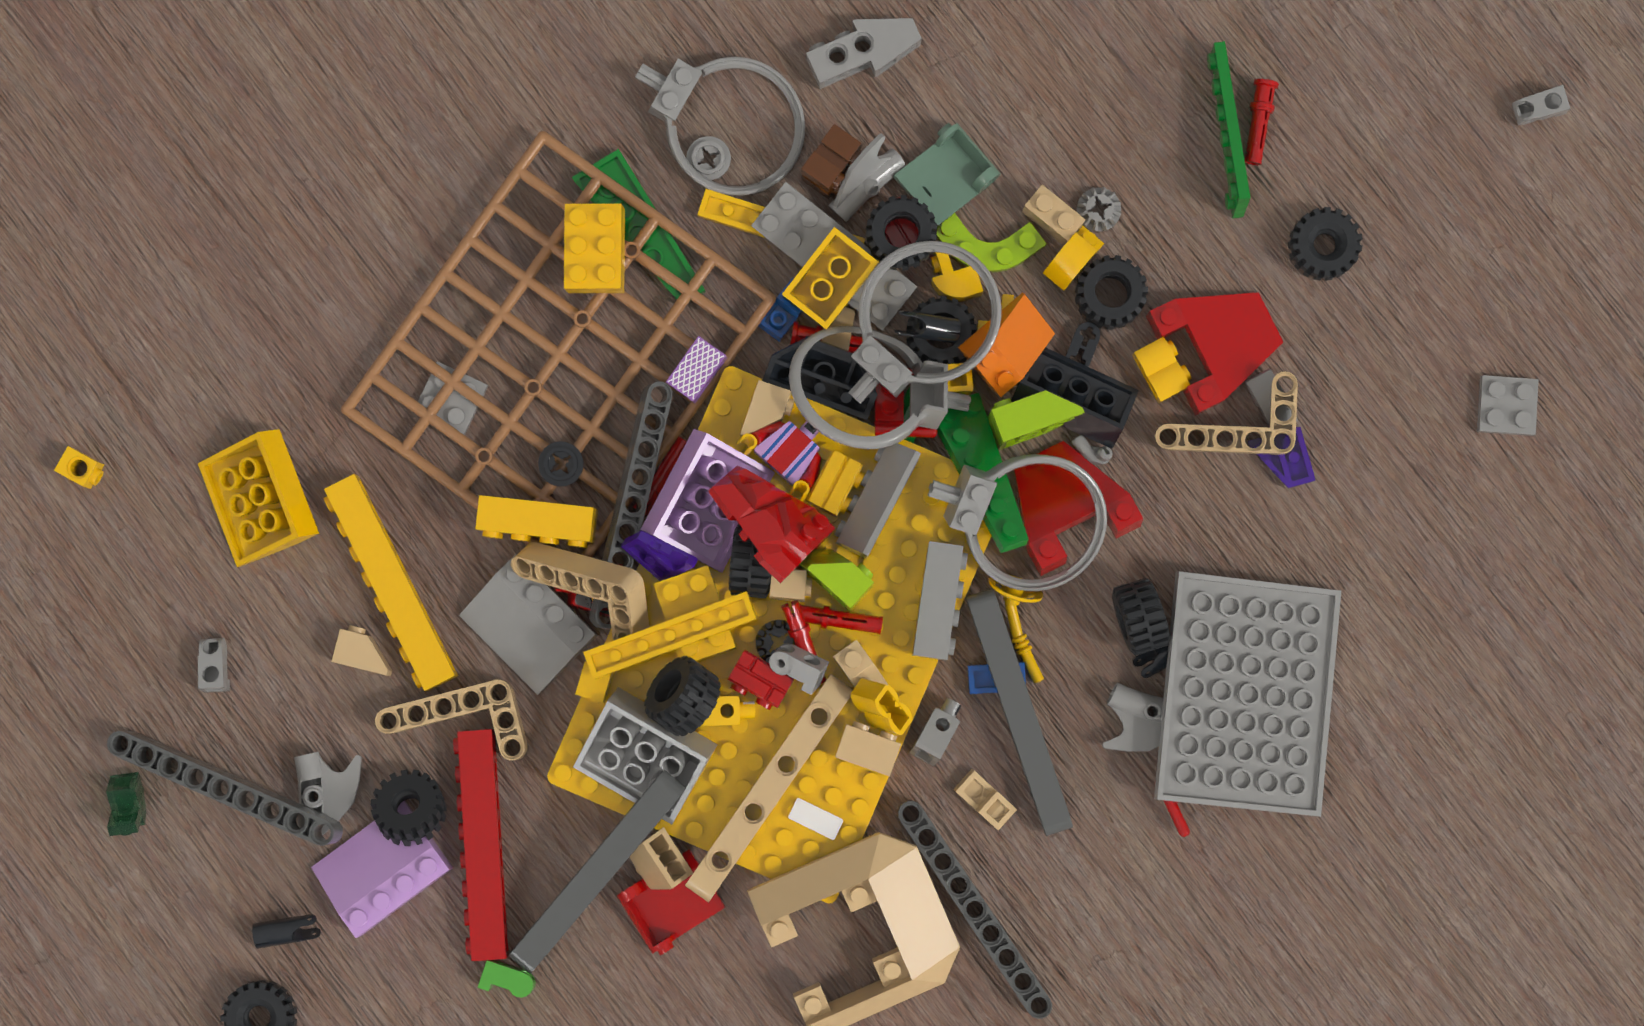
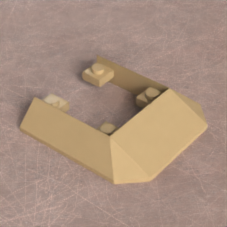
[747,832,960,1026]

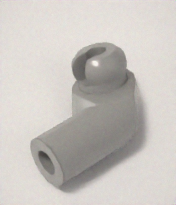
[1071,435,1113,465]

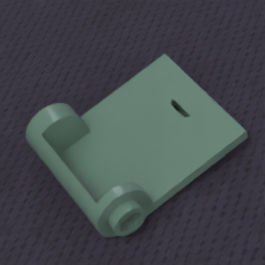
[893,123,1001,226]

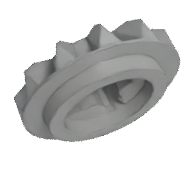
[686,136,731,180]
[1077,187,1121,232]

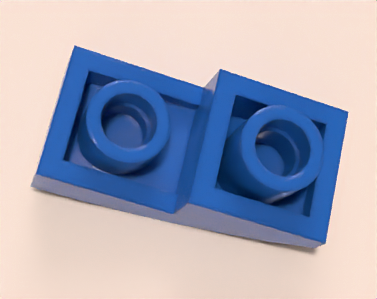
[758,278,803,342]

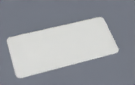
[788,798,843,840]

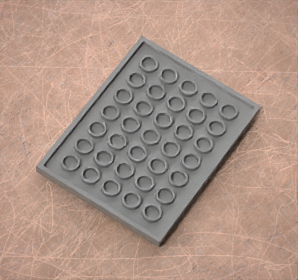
[1154,571,1341,817]

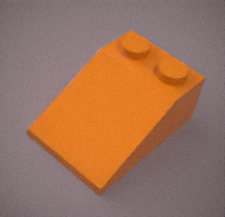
[958,292,1055,397]

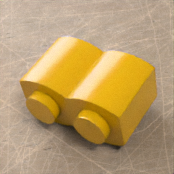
[1132,336,1192,403]
[850,678,913,735]

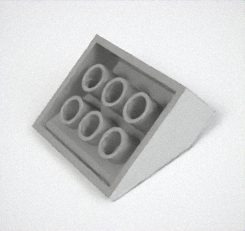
[459,554,598,695]
[573,687,718,825]

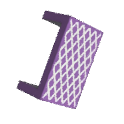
[666,336,727,403]

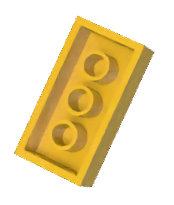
[475,495,598,548]

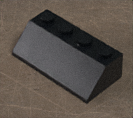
[1011,347,1139,449]

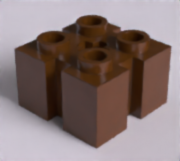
[801,124,862,200]

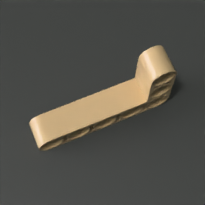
[1155,371,1298,455]
[511,542,650,640]
[375,680,528,760]

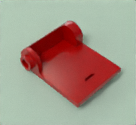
[616,849,726,956]

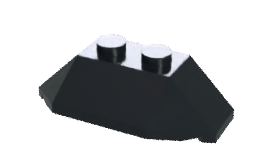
[762,336,878,420]

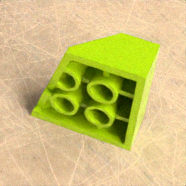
[988,390,1085,450]
[798,549,874,612]

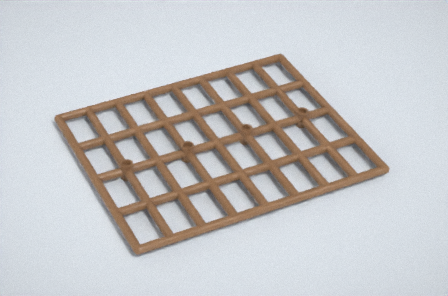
[341,131,776,558]

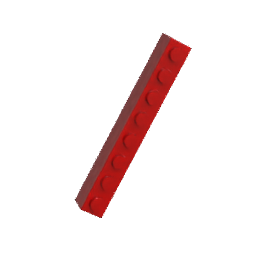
[453,729,509,961]

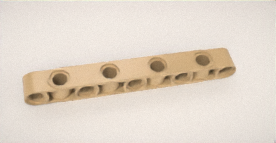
[685,674,853,903]

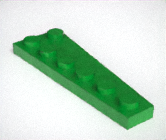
[1207,41,1251,219]
[572,149,706,302]
[937,393,1029,553]

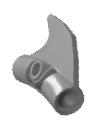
[828,133,905,222]
[1102,682,1163,752]
[294,752,362,838]

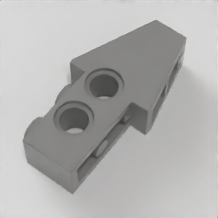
[806,18,922,89]

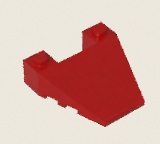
[1146,292,1283,416]
[1014,441,1143,576]

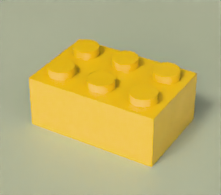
[564,204,625,293]
[782,227,880,330]
[653,565,736,661]

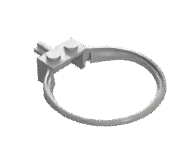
[635,57,805,196]
[848,241,1002,404]
[789,326,971,449]
[928,454,1107,591]

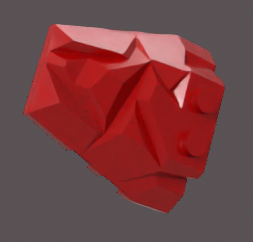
[708,466,835,584]

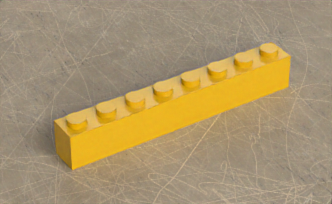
[324,474,459,691]

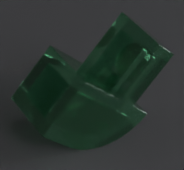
[106,772,146,836]

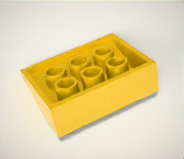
[198,429,319,567]

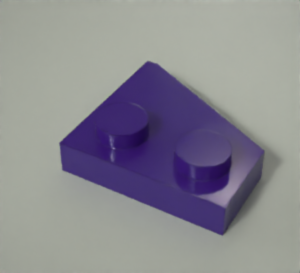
[1247,427,1316,488]
[621,530,698,581]

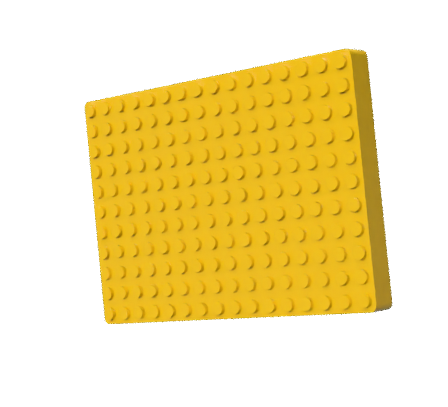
[547,366,991,903]

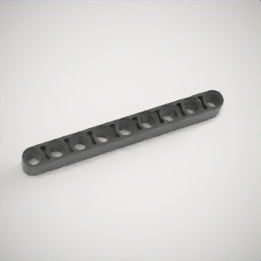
[589,382,672,629]
[966,588,1073,836]
[107,730,343,846]
[508,770,686,974]
[898,800,1052,1019]

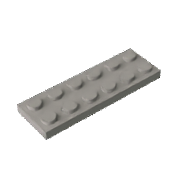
[751,182,917,331]

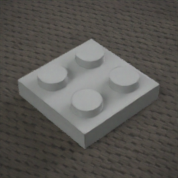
[418,361,488,435]
[1477,375,1539,436]

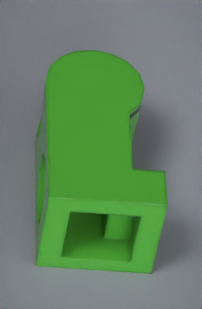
[477,960,536,998]

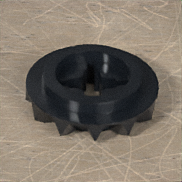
[538,441,584,487]
[756,620,795,663]

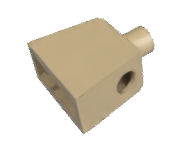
[630,827,693,889]

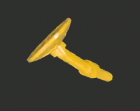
[988,574,1044,683]

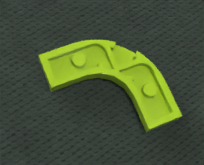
[937,213,1047,272]

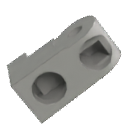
[1512,85,1570,125]
[198,638,230,693]
[769,643,829,695]

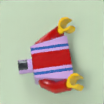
[736,421,822,502]

